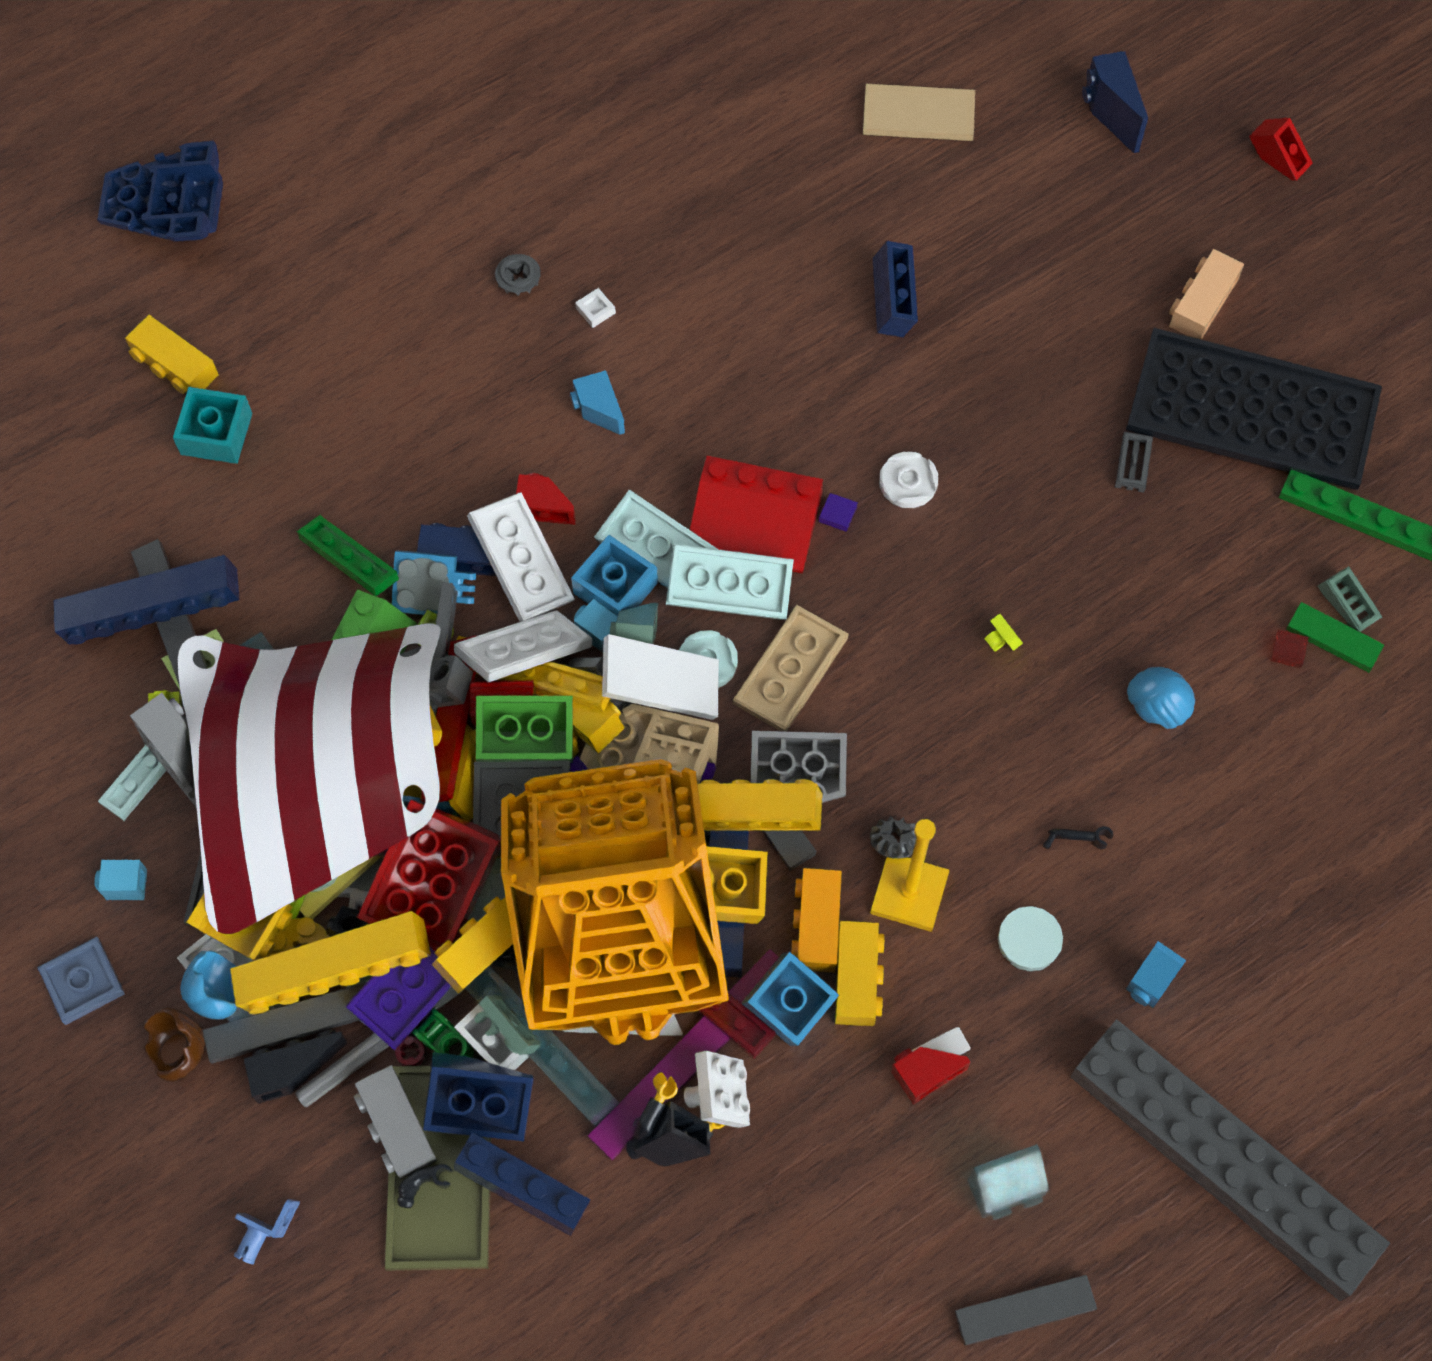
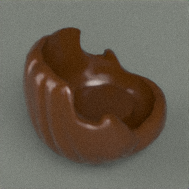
[144,1007,205,1082]

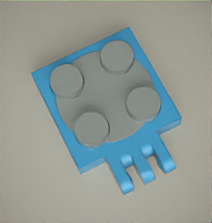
[392,550,476,615]

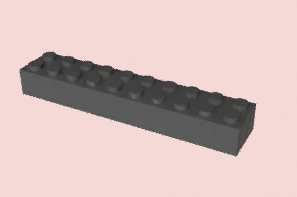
[1070,1019,1390,1301]

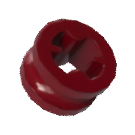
[395,1036,426,1066]

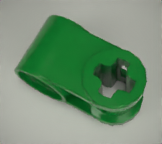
[412,1007,474,1058]

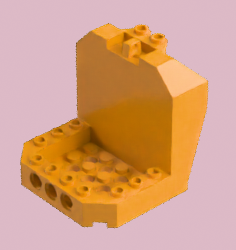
[501,759,729,1045]

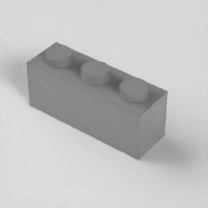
[354,1065,437,1179]

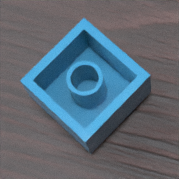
[571,535,658,616]
[741,952,839,1046]

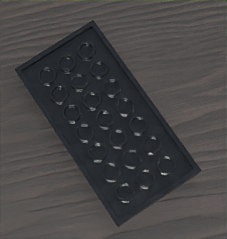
[1126,328,1382,490]

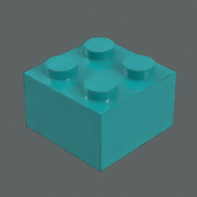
[173,387,253,464]

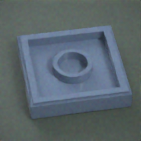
[37,937,125,1025]

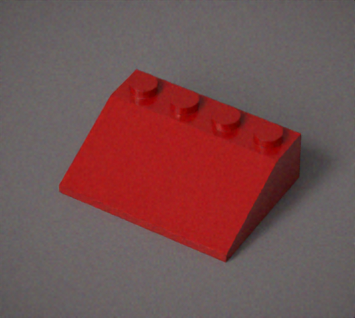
[690,456,823,574]
[357,799,501,951]

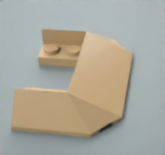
[580,704,719,784]

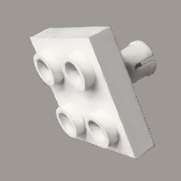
[684,1051,750,1128]

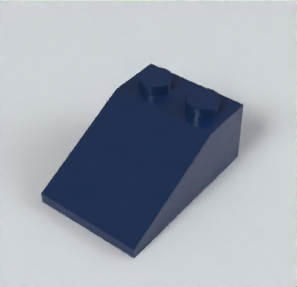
[1082,51,1148,153]
[423,1052,534,1141]

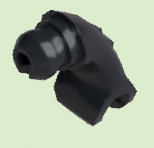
[397,1164,453,1208]

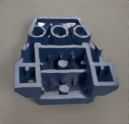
[97,141,223,241]

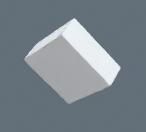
[575,288,616,328]

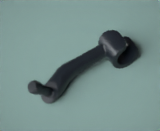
[1043,826,1114,850]

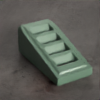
[1317,566,1382,632]

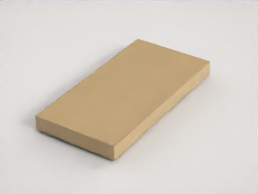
[863,84,975,141]
[733,605,849,732]

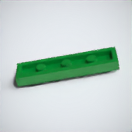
[297,515,399,596]

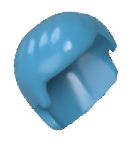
[1127,667,1195,729]
[180,950,237,1019]

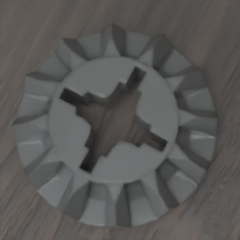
[495,254,541,296]
[870,816,916,858]

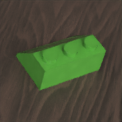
[332,589,417,654]
[476,696,573,763]

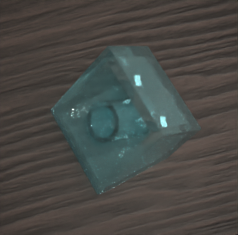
[968,1144,1049,1220]

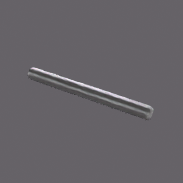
[295,987,463,1107]

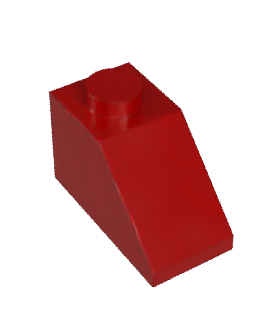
[1249,118,1313,181]
[516,473,576,525]
[891,1047,971,1105]

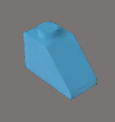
[570,370,625,435]
[1126,941,1186,1008]

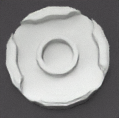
[879,452,938,508]

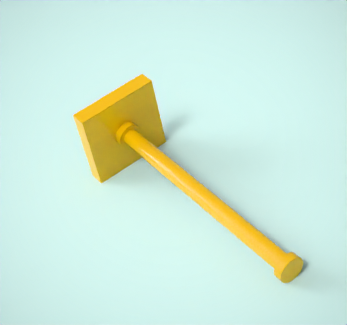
[870,819,950,932]

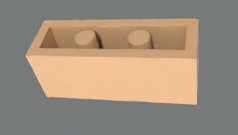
[1169,249,1244,340]

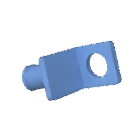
[234,1199,300,1265]

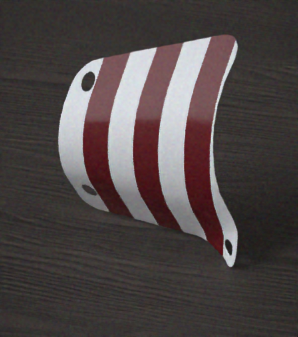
[178,624,441,934]

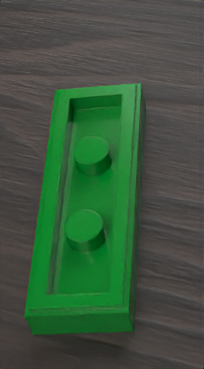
[1286,602,1384,673]

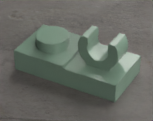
[474,995,541,1055]

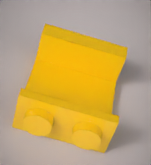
[187,894,293,961]

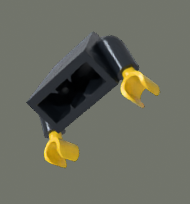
[626,1072,725,1167]

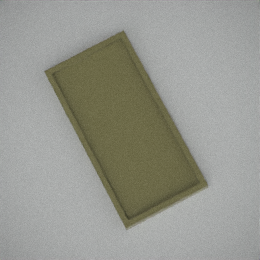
[385,1066,491,1271]

